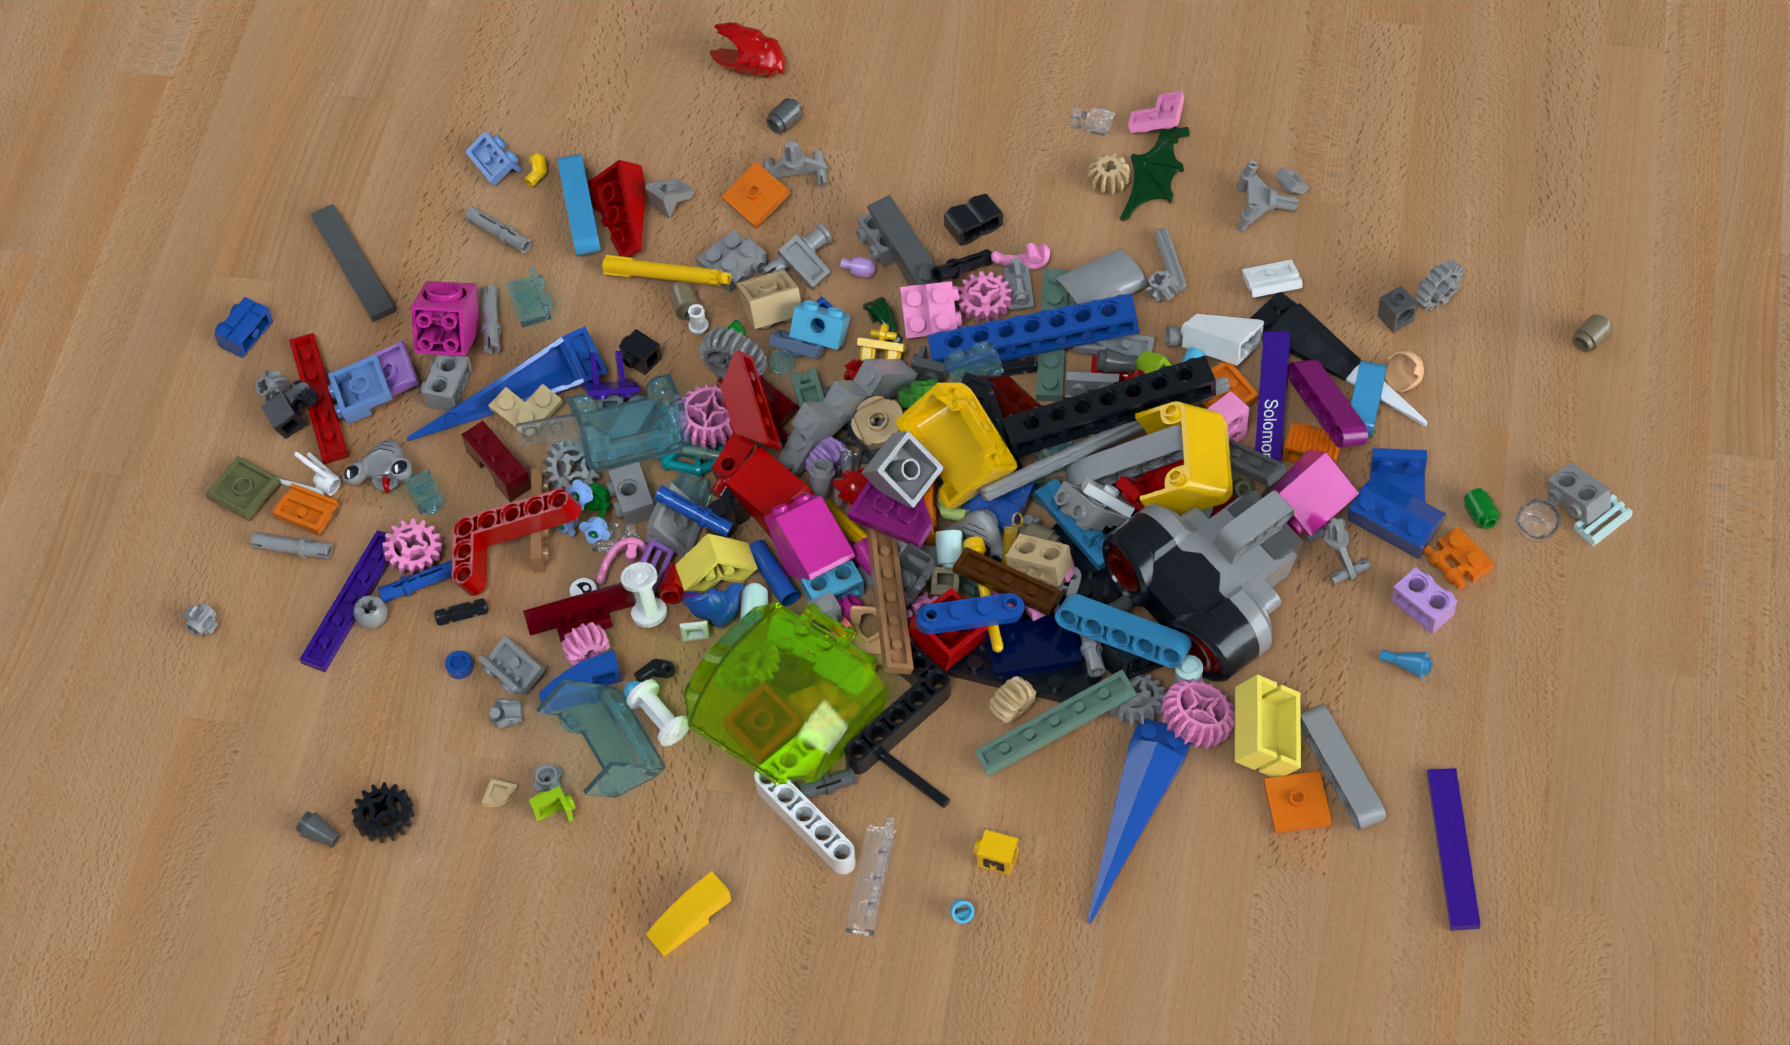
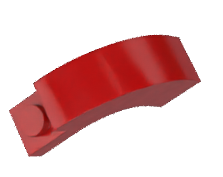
[1115,459,1184,511]

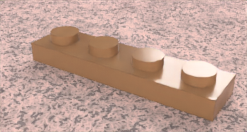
[530,468,550,573]

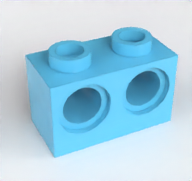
[800,559,865,602]

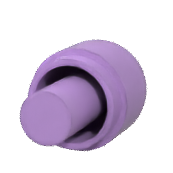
[840,256,876,278]

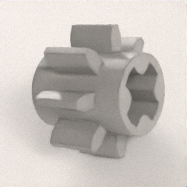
[1146,270,1179,303]
[256,370,288,401]
[182,603,218,637]

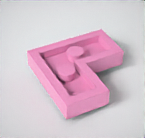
[1128,91,1185,133]

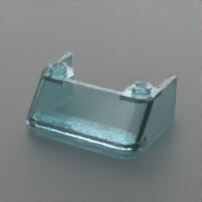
[536,680,665,798]

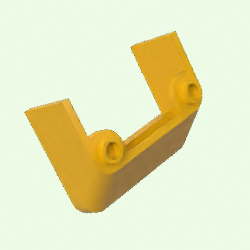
[1135,401,1233,516]

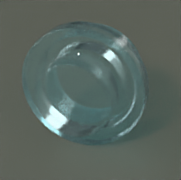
[769,349,795,375]

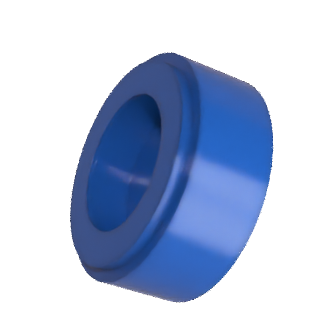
[445,651,474,679]

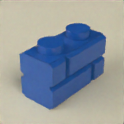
[214,297,273,358]

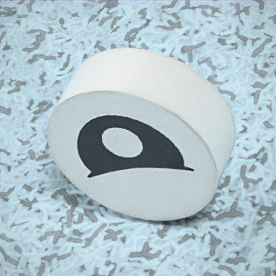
[570,578,597,597]

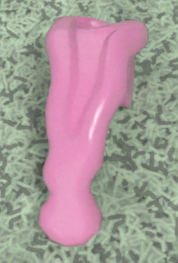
[991,243,1050,270]
[597,537,647,585]

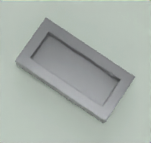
[777,234,831,290]

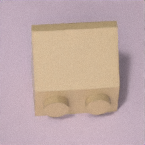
[736,269,801,329]

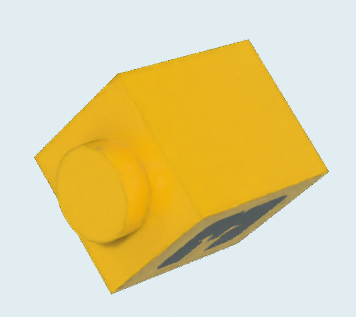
[973,829,1019,876]

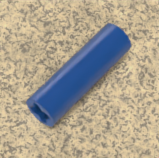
[750,540,800,607]

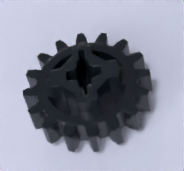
[351,782,415,843]

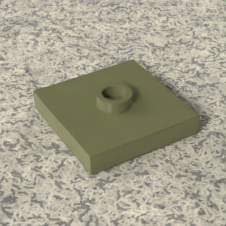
[205,456,281,521]

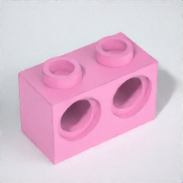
[1207,391,1249,443]

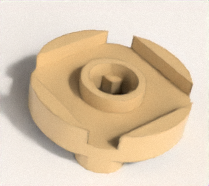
[851,396,903,450]

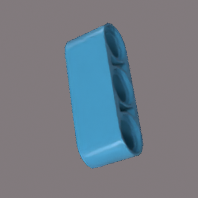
[1351,360,1387,438]

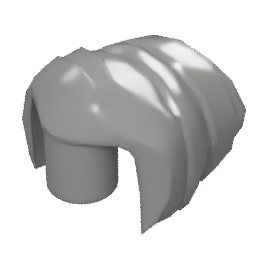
[489,698,522,729]

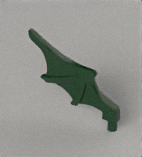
[1120,126,1189,221]

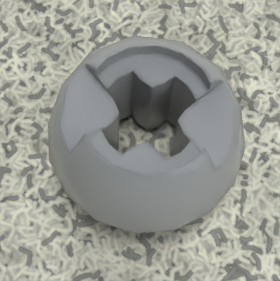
[353,595,388,629]

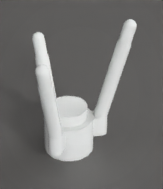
[279,452,341,496]

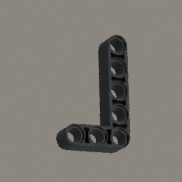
[844,641,951,774]

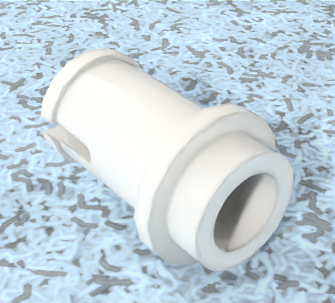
[688,304,709,335]

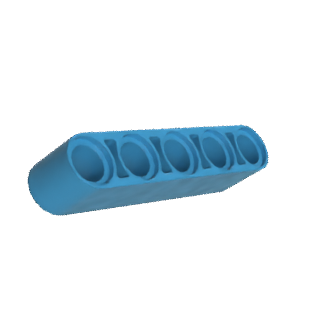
[557,154,601,257]
[1055,594,1192,668]

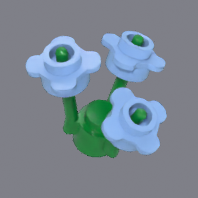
[556,479,611,544]

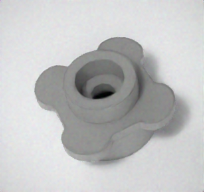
[533,765,562,792]

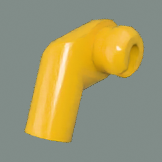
[524,153,547,188]

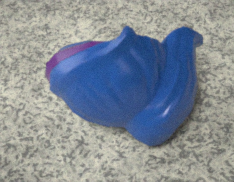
[682,583,745,628]

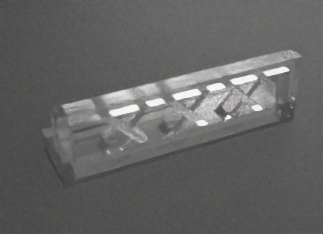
[845,817,896,937]

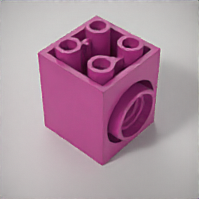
[411,281,480,356]

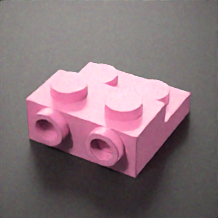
[900,281,962,339]

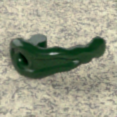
[863,297,902,344]

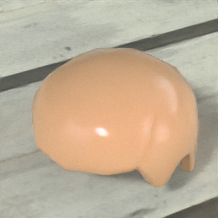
[1385,349,1424,393]

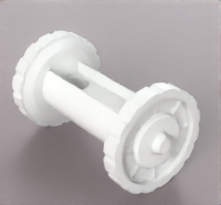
[621,562,668,628]
[626,679,691,747]

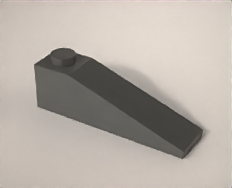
[867,195,937,286]

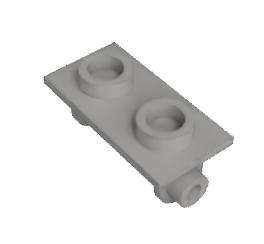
[1003,257,1034,310]

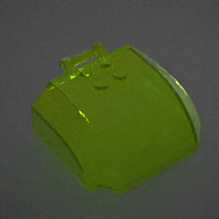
[684,602,887,785]

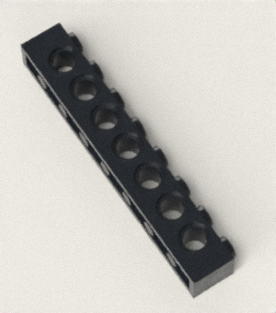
[1002,355,1216,459]

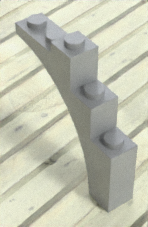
[776,359,918,478]

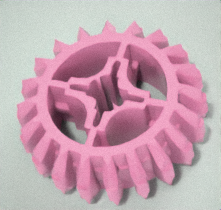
[675,383,733,450]
[1160,678,1235,749]

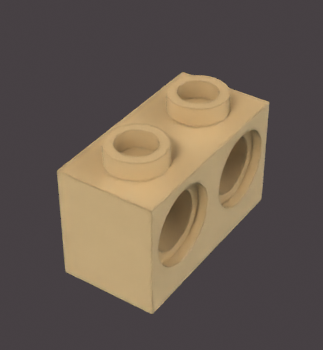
[1006,533,1072,587]

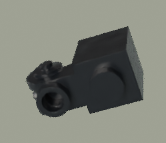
[261,380,319,439]

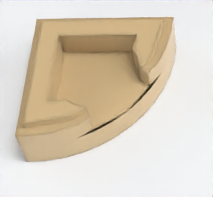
[481,778,518,808]

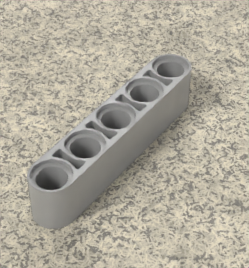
[1065,425,1184,487]
[1301,704,1386,830]

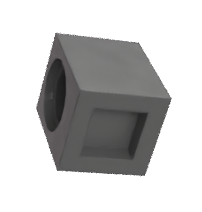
[1377,286,1417,333]

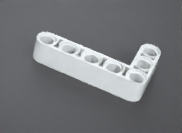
[754,730,856,875]

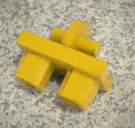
[857,323,907,361]

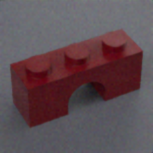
[461,421,531,502]

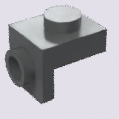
[911,345,948,383]

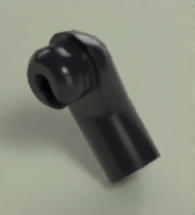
[634,659,675,682]

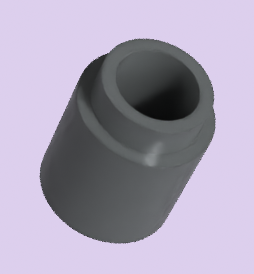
[766,98,802,134]

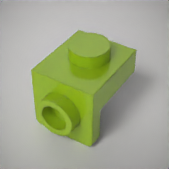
[529,786,576,822]

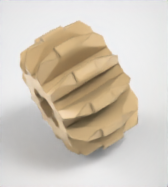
[1088,153,1130,195]
[989,676,1036,724]

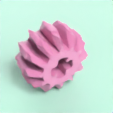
[561,622,610,665]

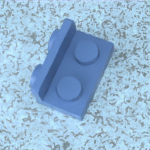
[465,131,523,185]

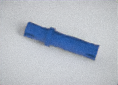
[654,485,733,537]
[377,559,452,603]

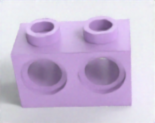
[1391,567,1458,634]

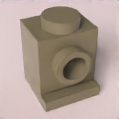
[928,567,959,598]

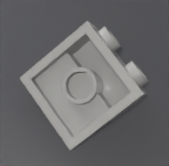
[696,230,768,293]
[1053,481,1128,532]

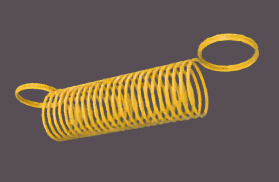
[1001,513,1023,564]

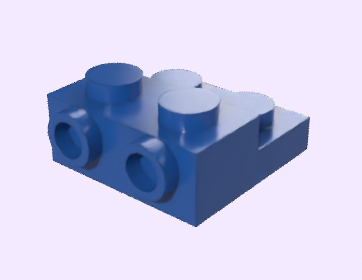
[963,482,1036,534]

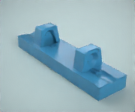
[1035,478,1106,571]

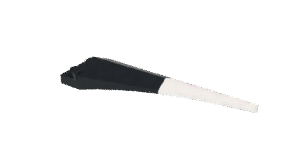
[1250,292,1428,427]

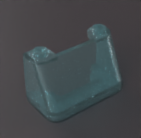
[567,373,690,471]

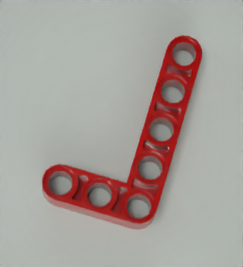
[452,488,582,596]

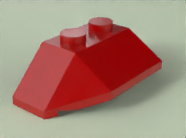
[720,350,782,450]

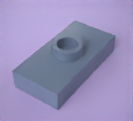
[768,330,826,359]

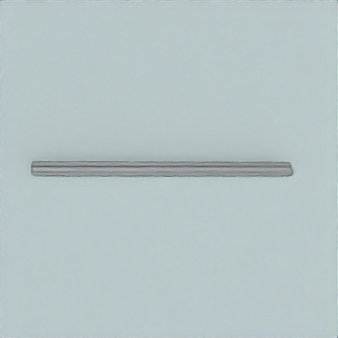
[980,377,1230,501]

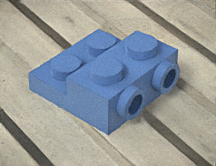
[328,355,393,424]

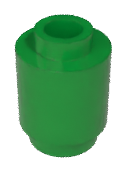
[1464,488,1501,529]

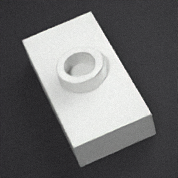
[1081,476,1135,518]

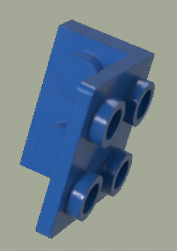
[1370,448,1427,502]

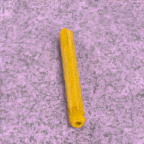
[602,255,731,286]

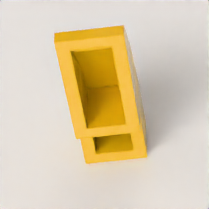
[646,871,731,957]

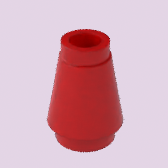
[658,563,685,604]

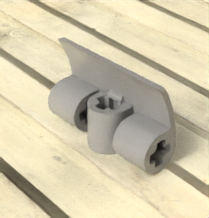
[1056,249,1146,305]

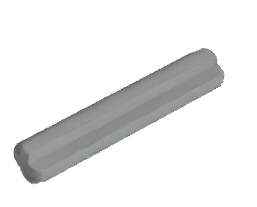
[1155,228,1187,293]

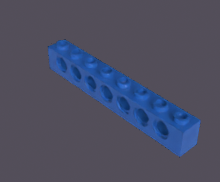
[928,293,1140,372]

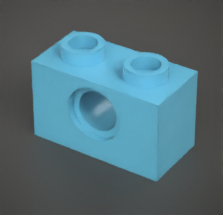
[789,300,851,350]

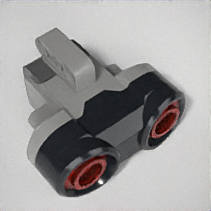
[1102,490,1304,682]

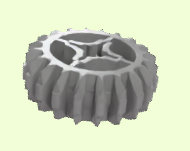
[698,327,767,379]

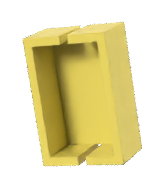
[1235,674,1301,777]

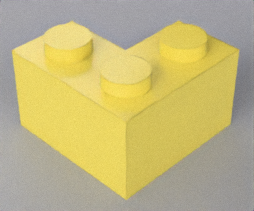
[675,534,758,593]

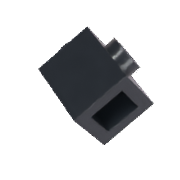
[619,329,662,375]

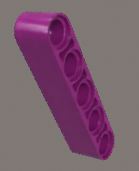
[1288,359,1368,448]

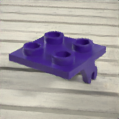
[582,351,641,400]

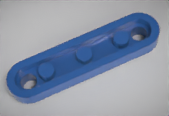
[915,593,1025,634]

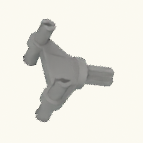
[763,140,828,187]
[1237,160,1298,232]
[1305,516,1371,585]

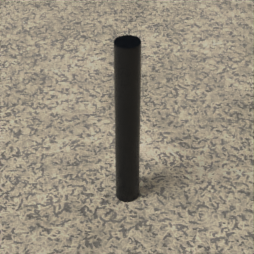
[879,751,950,808]

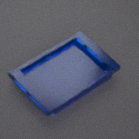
[986,615,1082,678]

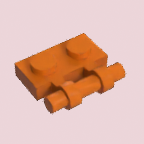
[1423,527,1495,590]

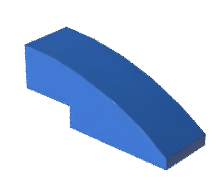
[539,650,622,711]

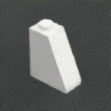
[1181,314,1264,366]

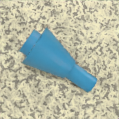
[1379,650,1433,679]

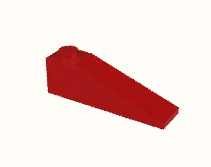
[587,160,646,257]

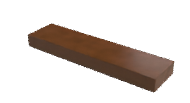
[953,547,1063,617]

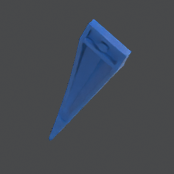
[407,326,608,441]
[1088,718,1191,924]

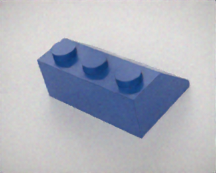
[1347,475,1446,559]

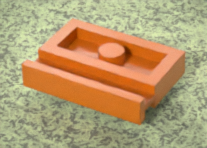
[272,483,339,536]

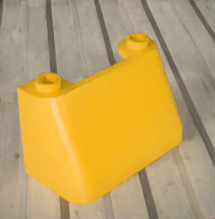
[895,383,1017,509]

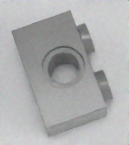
[606,461,654,527]

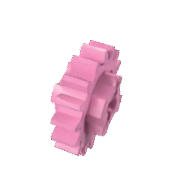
[957,271,1012,323]
[383,519,442,576]

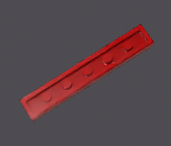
[289,333,349,465]

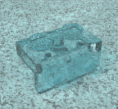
[506,267,553,328]
[944,341,1004,383]

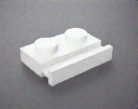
[1242,259,1303,298]

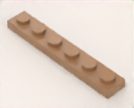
[866,528,914,675]

